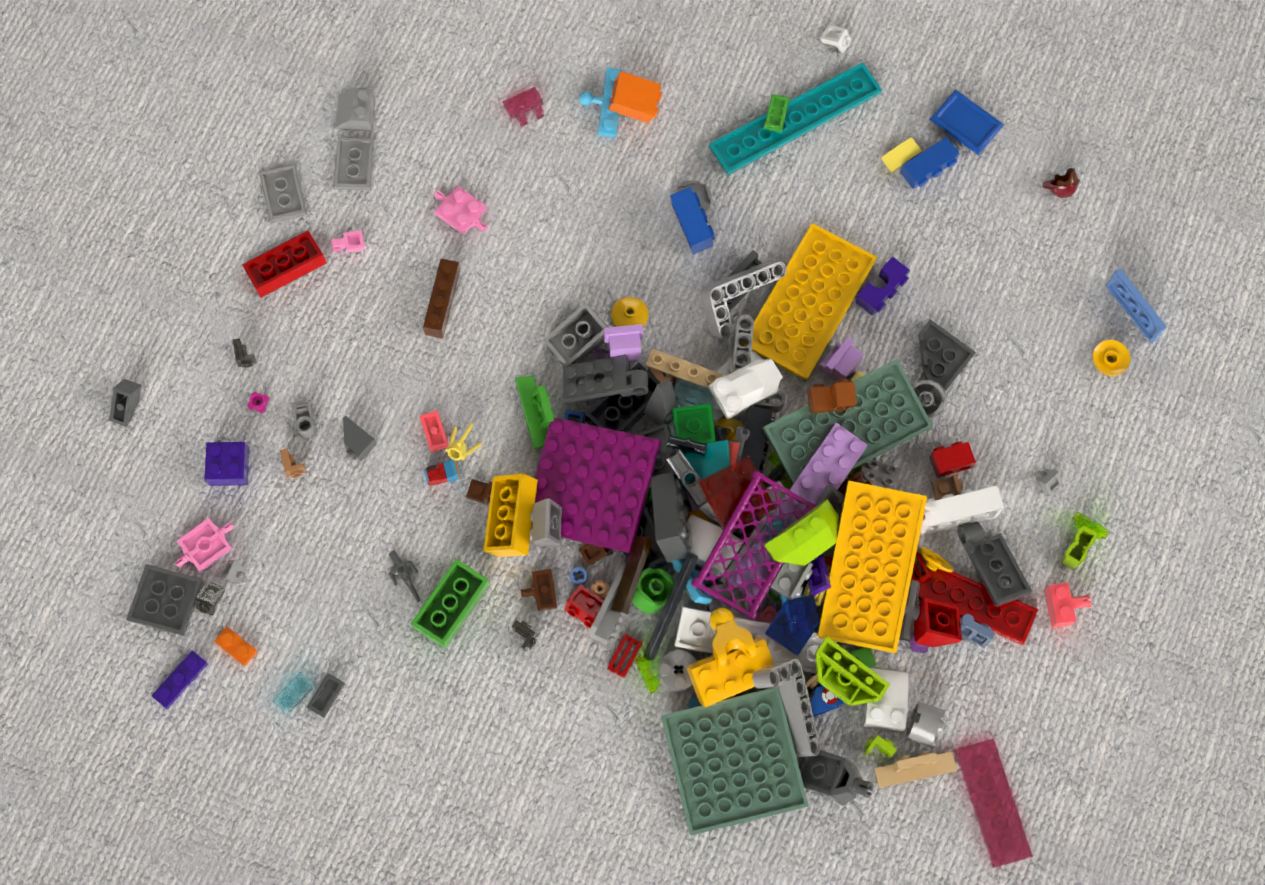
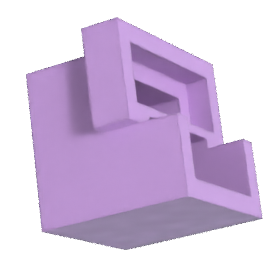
[604,324,643,361]
[818,337,864,382]

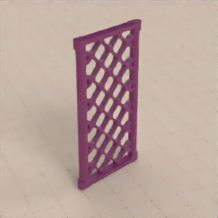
[691,470,816,621]

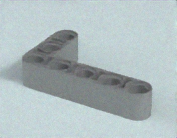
[700,261,787,339]
[731,315,786,412]
[752,659,820,757]

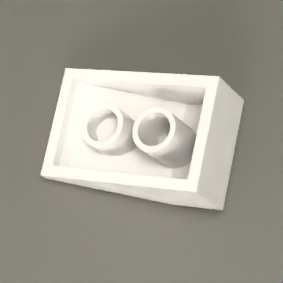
[688,515,744,579]
[862,668,909,732]

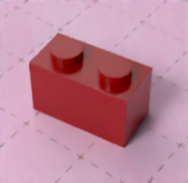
[929,441,976,478]

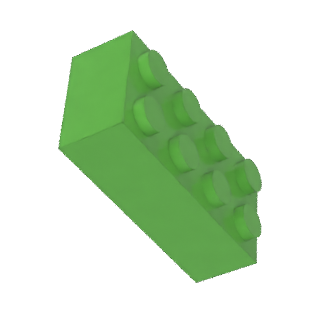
[411,559,490,650]

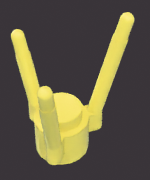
[446,423,482,460]

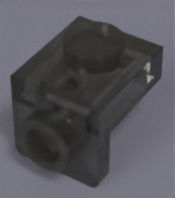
[512,620,537,652]

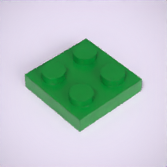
[673,404,716,444]

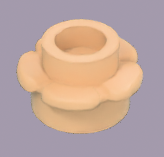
[591,580,610,598]

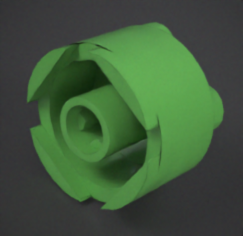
[632,568,674,614]

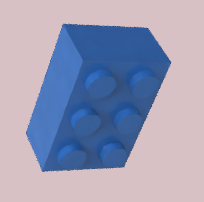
[670,187,715,255]

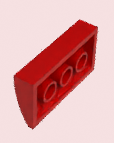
[242,230,327,298]

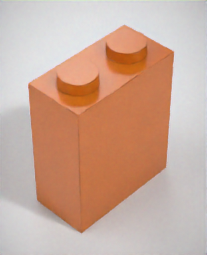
[608,71,662,123]

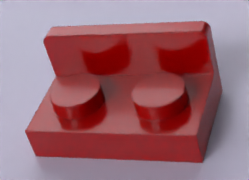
[565,584,604,628]

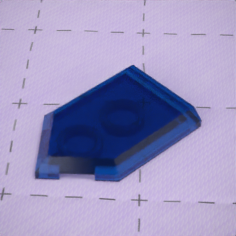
[764,595,820,656]

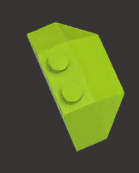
[764,499,839,566]
[815,636,891,706]

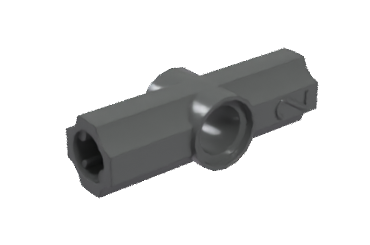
[665,448,712,506]
[899,580,920,641]

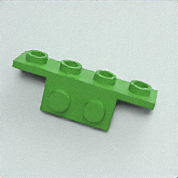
[515,376,554,449]

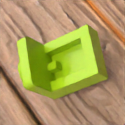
[864,735,897,758]

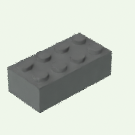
[651,472,692,562]

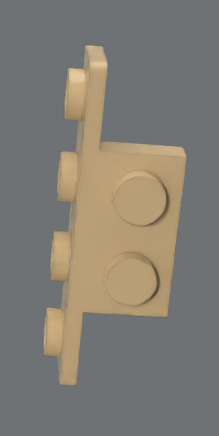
[646,349,723,390]
[874,751,957,788]

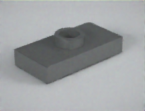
[307,673,345,718]

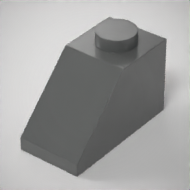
[109,379,142,427]
[643,379,678,426]
[343,416,377,461]

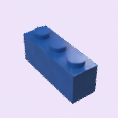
[900,137,960,189]

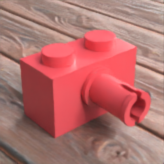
[1044,582,1091,628]

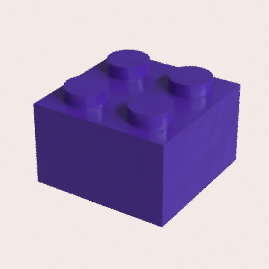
[204,442,249,486]

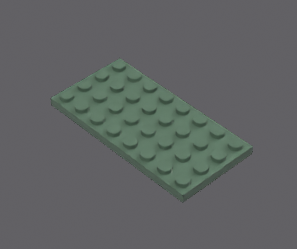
[763,359,933,485]

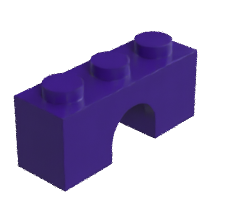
[855,256,910,316]

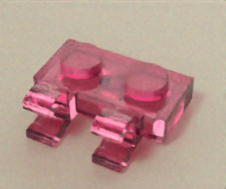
[503,87,544,127]

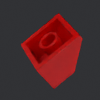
[914,598,962,647]

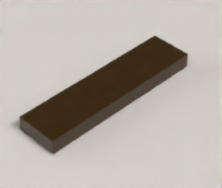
[611,535,653,614]

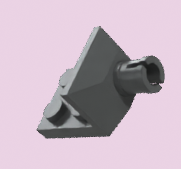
[799,750,874,805]

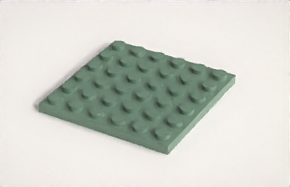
[661,687,809,836]

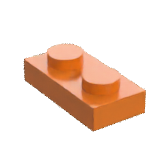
[214,626,258,667]

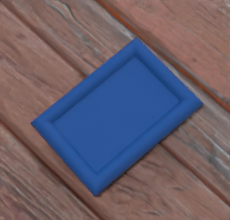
[929,89,1004,155]

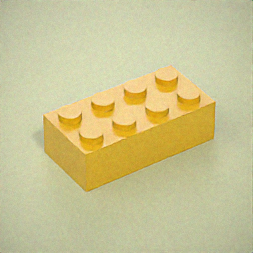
[483,473,538,557]
[686,636,774,707]

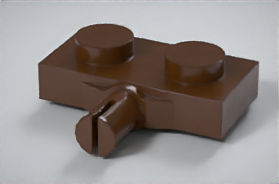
[521,569,557,611]

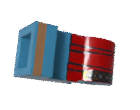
[424,459,463,486]

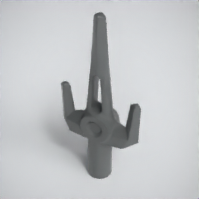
[388,551,421,602]

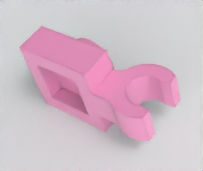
[331,230,365,253]

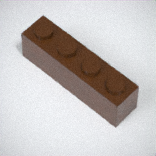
[423,258,461,339]

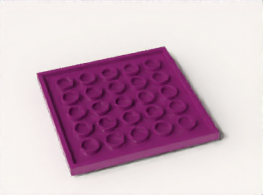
[531,417,661,554]

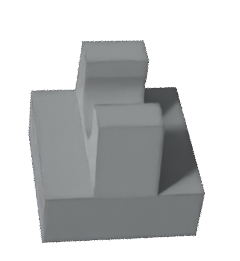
[1036,469,1062,496]
[220,560,247,584]

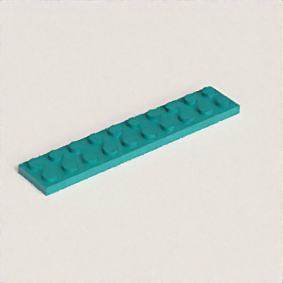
[709,62,882,176]

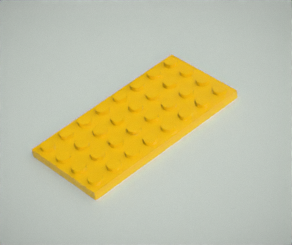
[741,223,877,381]
[817,481,927,653]

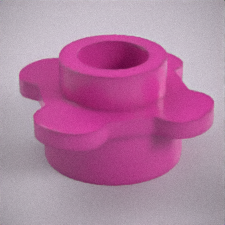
[247,392,269,413]

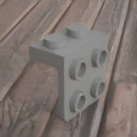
[861,459,901,490]

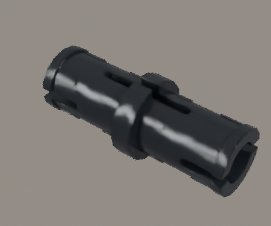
[667,435,708,456]

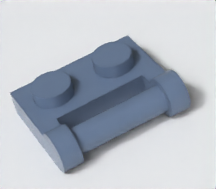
[960,614,996,648]

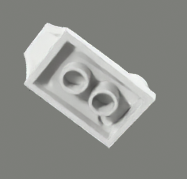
[708,359,783,420]

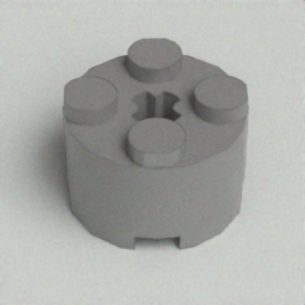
[912,380,947,418]
[658,650,697,693]
[906,702,945,748]

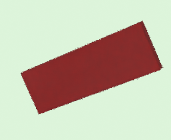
[918,567,1038,646]

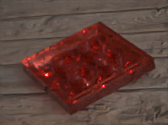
[698,456,776,531]

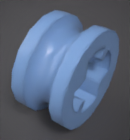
[570,567,587,586]

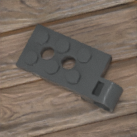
[563,355,648,403]
[958,521,1032,607]

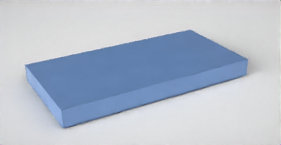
[1106,268,1167,344]

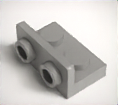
[770,562,813,599]

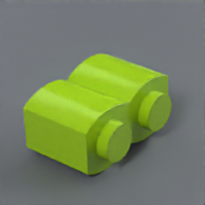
[1061,526,1097,570]

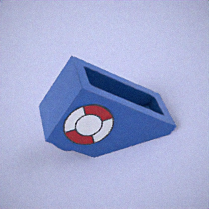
[810,683,844,717]

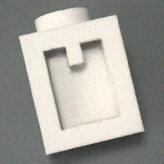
[820,25,851,53]

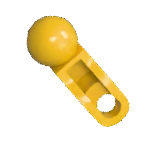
[709,608,757,668]

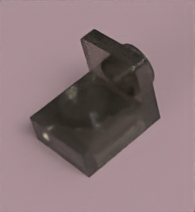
[233,338,257,368]
[196,580,225,616]

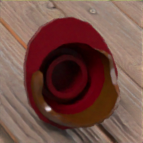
[1042,168,1080,198]

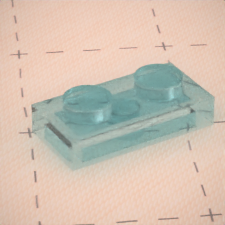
[272,672,316,715]

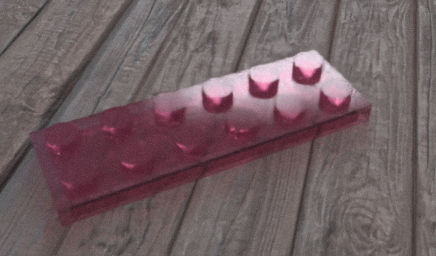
[954,739,1033,868]

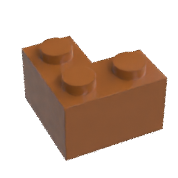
[807,379,857,414]

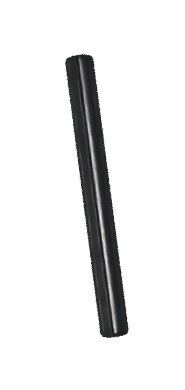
[644,553,698,660]

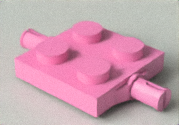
[434,186,488,235]
[174,518,234,573]

